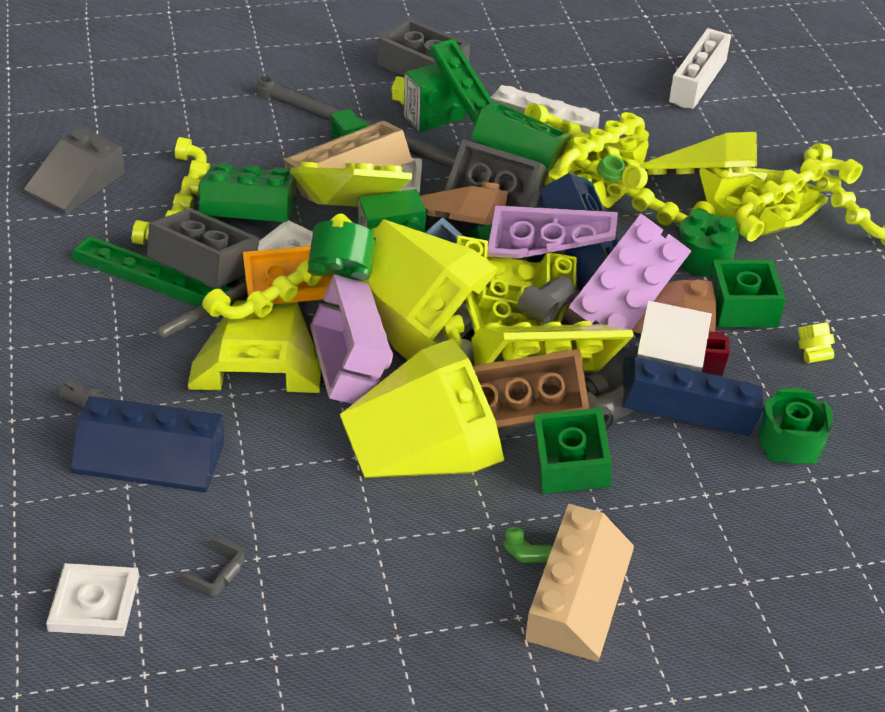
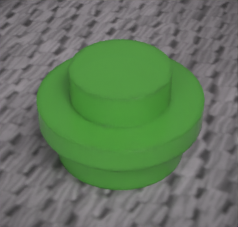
[597,155,625,182]

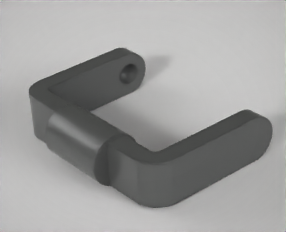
[179,536,245,597]

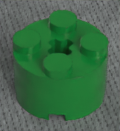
[677,209,739,277]
[307,221,376,280]
[758,388,833,465]

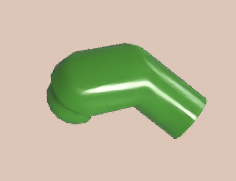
[503,527,552,563]

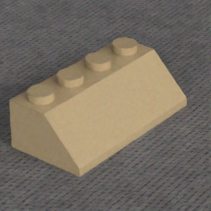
[283,121,412,202]
[525,504,634,662]

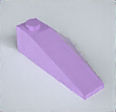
[487,206,618,258]

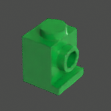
[331,109,369,139]

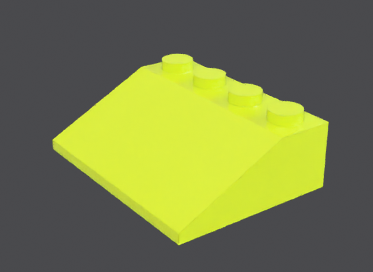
[471,321,633,372]

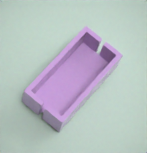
[563,213,691,330]
[310,274,393,404]

